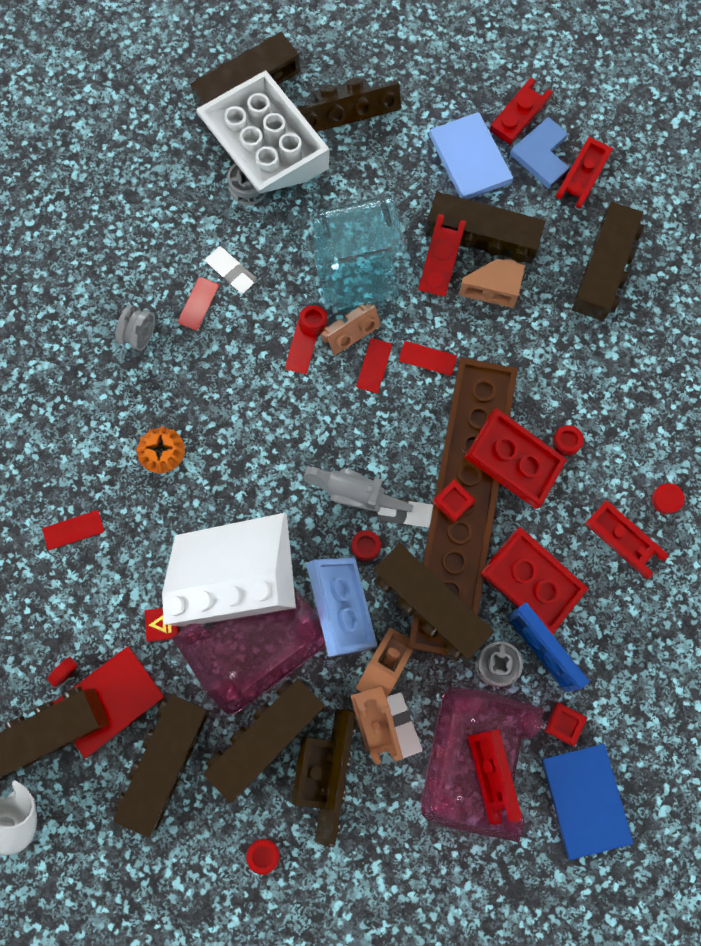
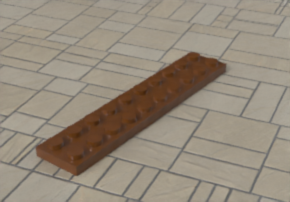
[407,357,518,661]

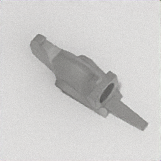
[304,466,413,512]

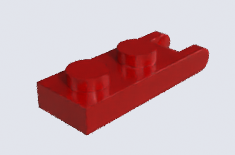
[489,78,553,145]
[555,137,613,209]
[418,214,466,297]
[584,500,669,579]
[468,729,521,825]

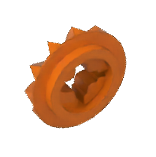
[136,426,185,473]

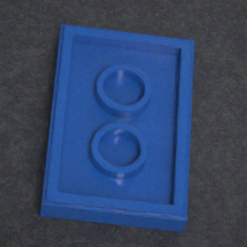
[507,602,590,692]
[541,744,634,860]

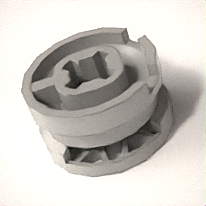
[227,163,267,205]
[115,305,155,351]
[475,641,523,687]

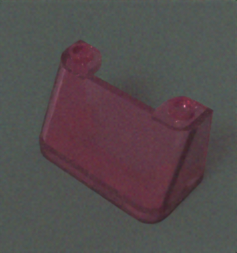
[172,586,326,714]
[421,687,543,843]

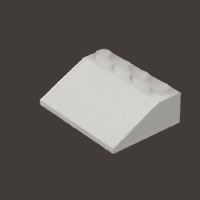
[196,70,330,194]
[162,513,296,627]

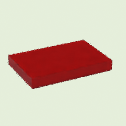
[464,408,567,509]
[480,527,589,635]
[53,646,166,759]

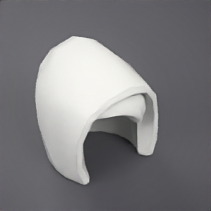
[0,780,37,856]

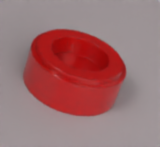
[299,305,328,335]
[552,425,584,456]
[651,483,685,515]
[351,530,381,562]
[46,656,78,688]
[246,838,280,875]

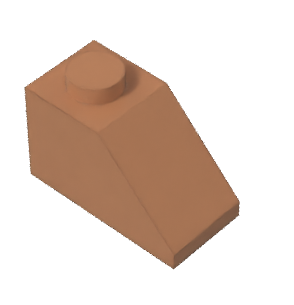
[458,259,525,308]
[355,627,413,699]

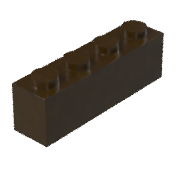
[190,32,300,107]
[425,191,546,263]
[571,201,644,321]
[372,543,495,662]
[203,678,325,804]
[0,686,110,780]
[113,694,210,838]

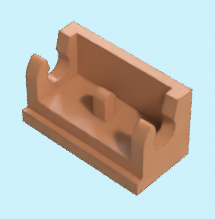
[350,686,403,765]

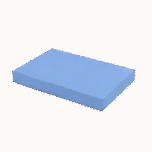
[429,112,513,200]
[306,558,378,657]

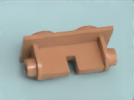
[320,303,381,356]

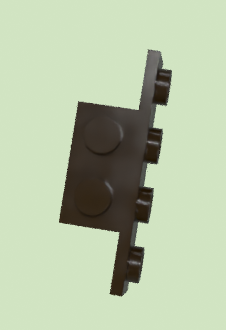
[297,77,402,132]
[291,709,356,848]

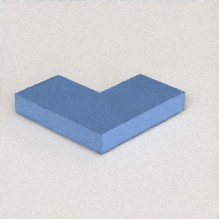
[510,117,570,189]

